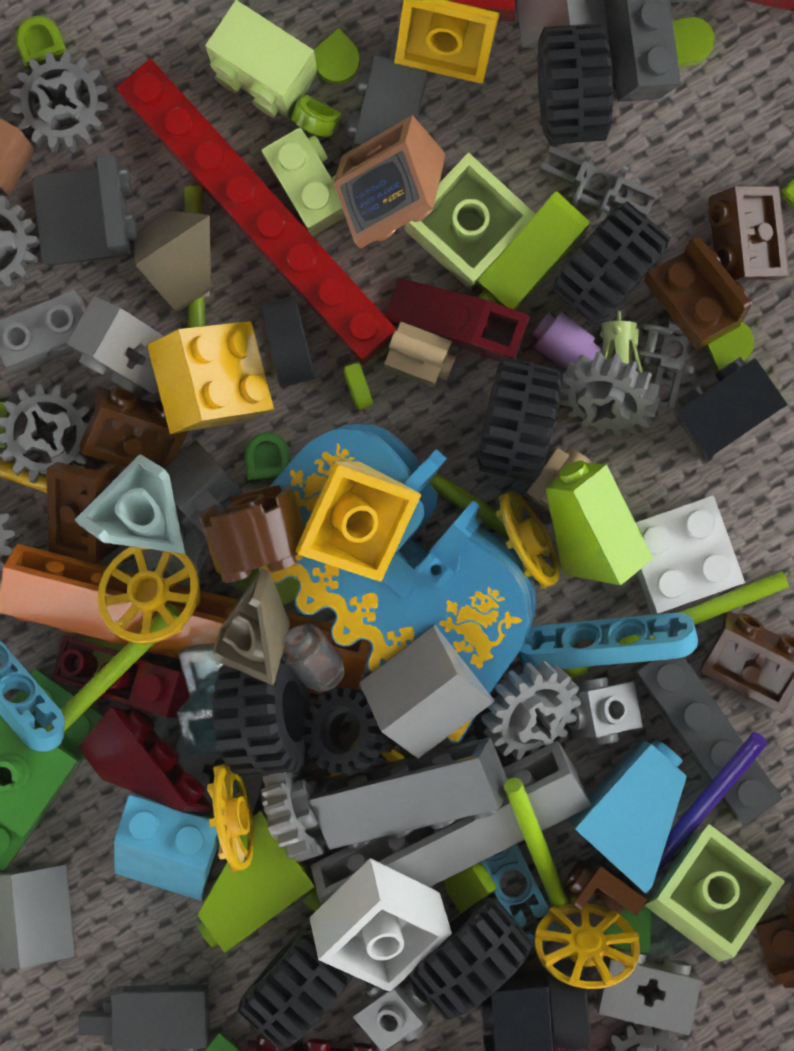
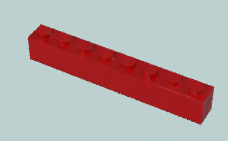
[116,58,396,366]

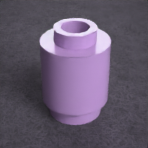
[531,311,601,372]

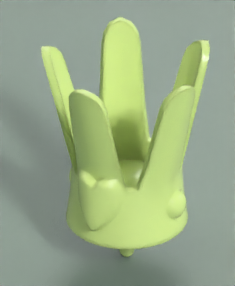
[600,311,643,373]

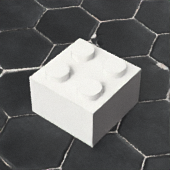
[636,495,745,614]
[310,858,452,992]

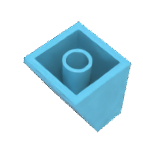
[567,739,687,893]
[114,792,220,901]

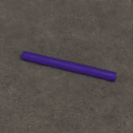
[658,732,768,870]

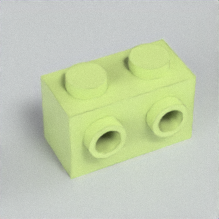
[261,127,346,236]

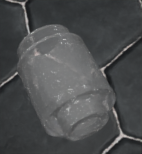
[281,624,344,692]

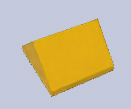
[394,0,500,84]
[295,461,421,582]

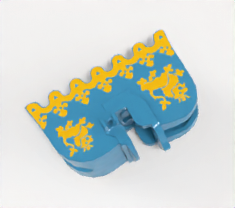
[259,423,538,743]

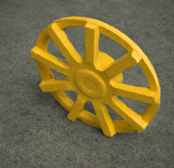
[496,491,560,589]
[98,547,201,645]
[207,764,254,872]
[534,902,640,989]

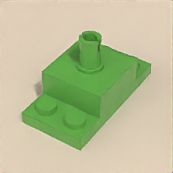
[0,668,104,872]

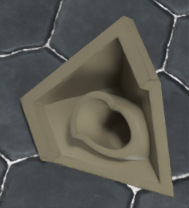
[134,210,215,312]
[211,567,290,686]

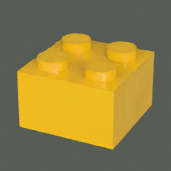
[147,321,274,434]

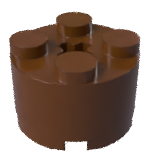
[198,485,305,583]

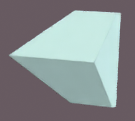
[75,454,185,554]

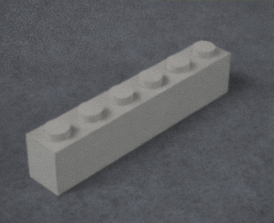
[311,741,592,904]

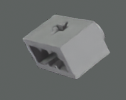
[0,290,86,374]
[67,296,164,395]
[594,948,702,1036]

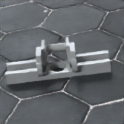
[540,146,657,218]
[638,315,694,410]

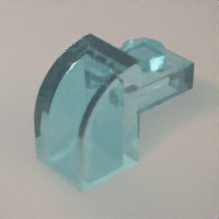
[177,643,223,755]

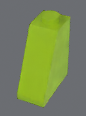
[476,191,591,310]
[545,460,653,585]
[197,807,315,953]

